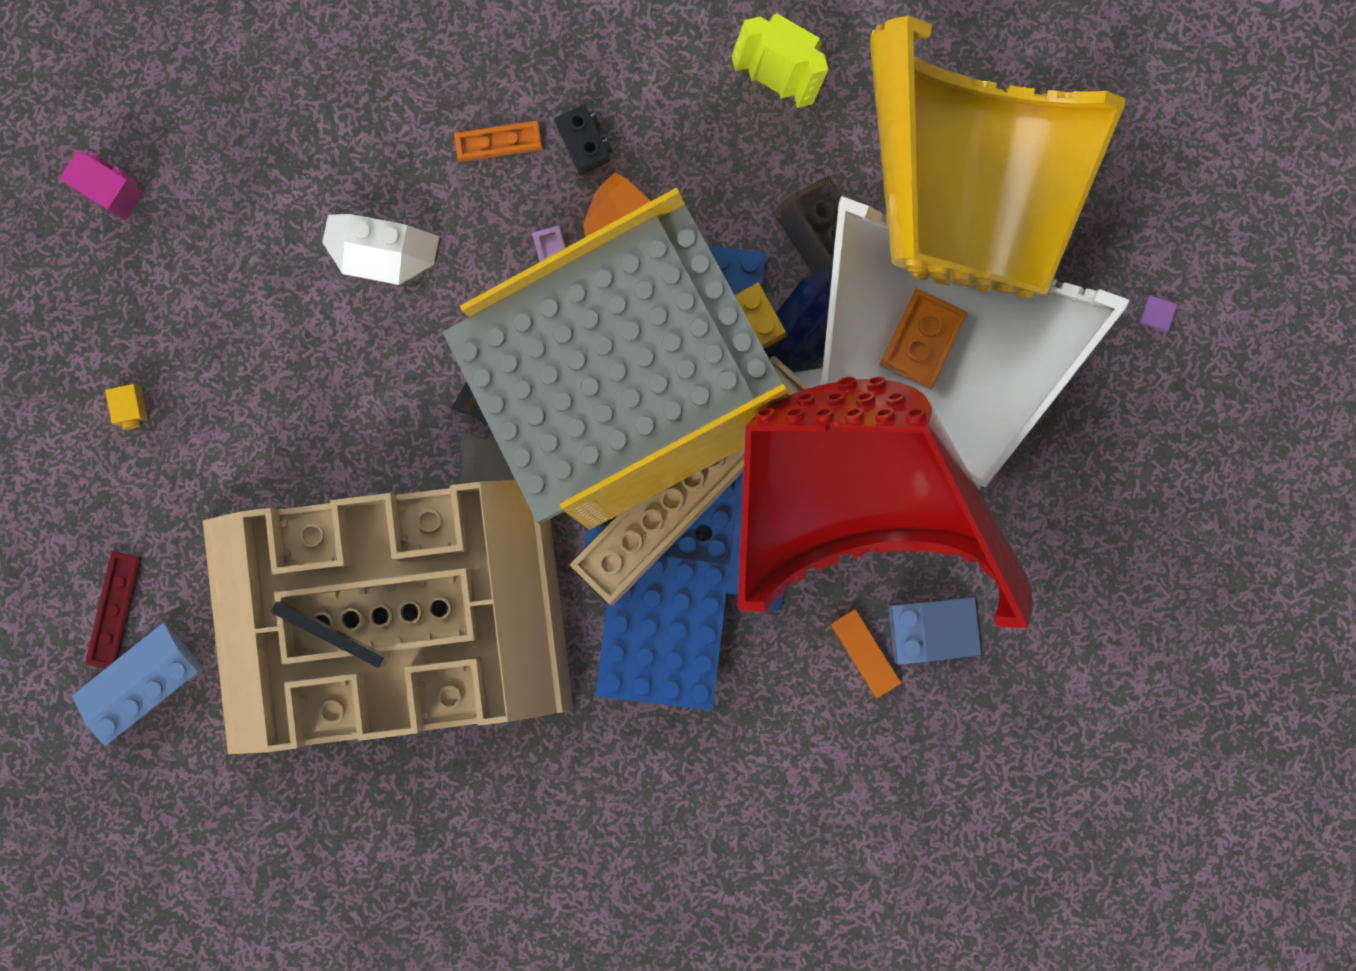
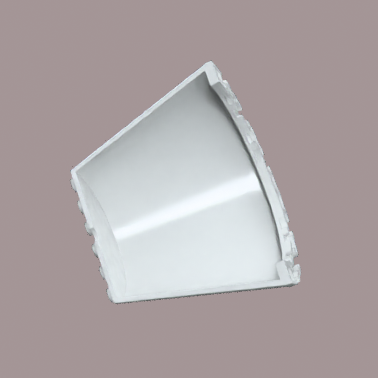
[821,196,1129,490]

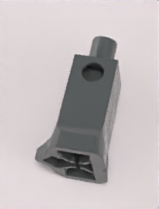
[460,432,515,484]

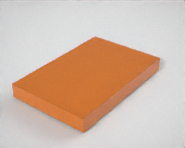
[879,288,968,390]

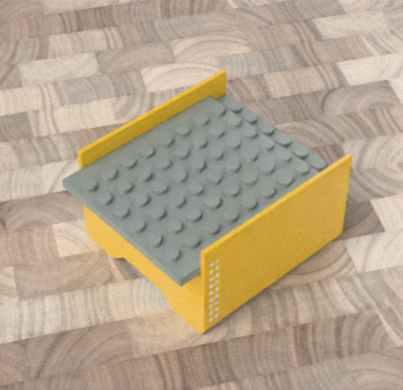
[442,187,789,530]

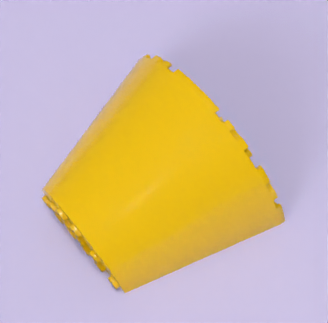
[870,16,1126,299]

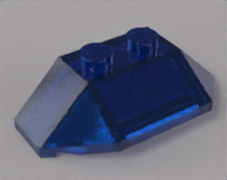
[764,266,832,370]

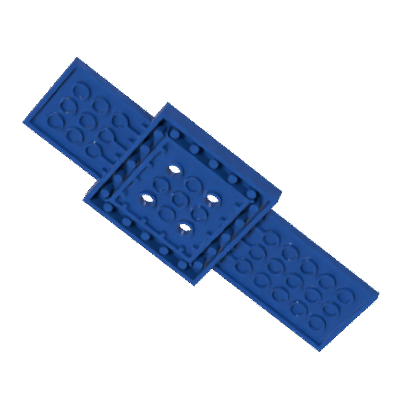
[584,246,766,710]

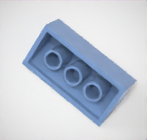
[72,621,202,746]

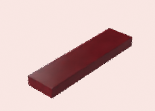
[85,551,142,669]

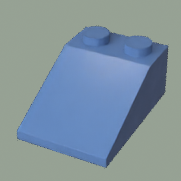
[888,597,981,665]

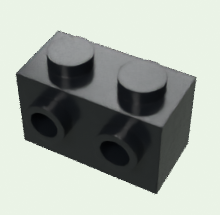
[554,104,613,176]

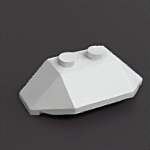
[322,214,440,285]

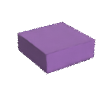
[1139,295,1177,333]

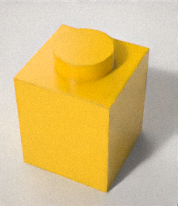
[105,384,148,430]

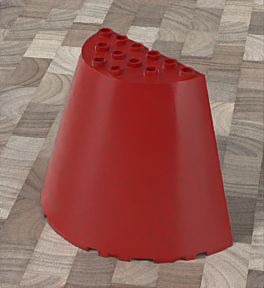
[738,376,1033,628]

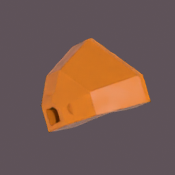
[583,172,651,237]

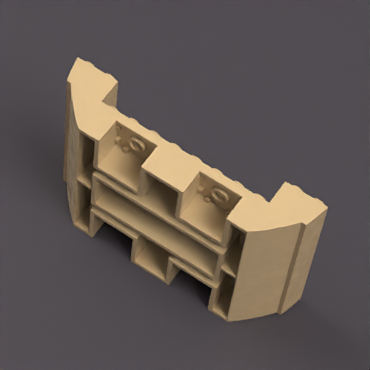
[202,480,574,754]

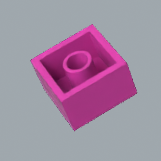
[59,150,144,221]

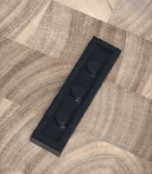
[271,601,389,668]

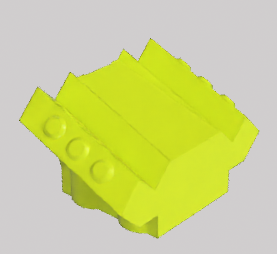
[732,13,828,108]

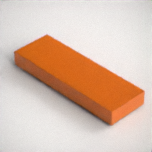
[454,120,543,162]
[830,609,901,699]

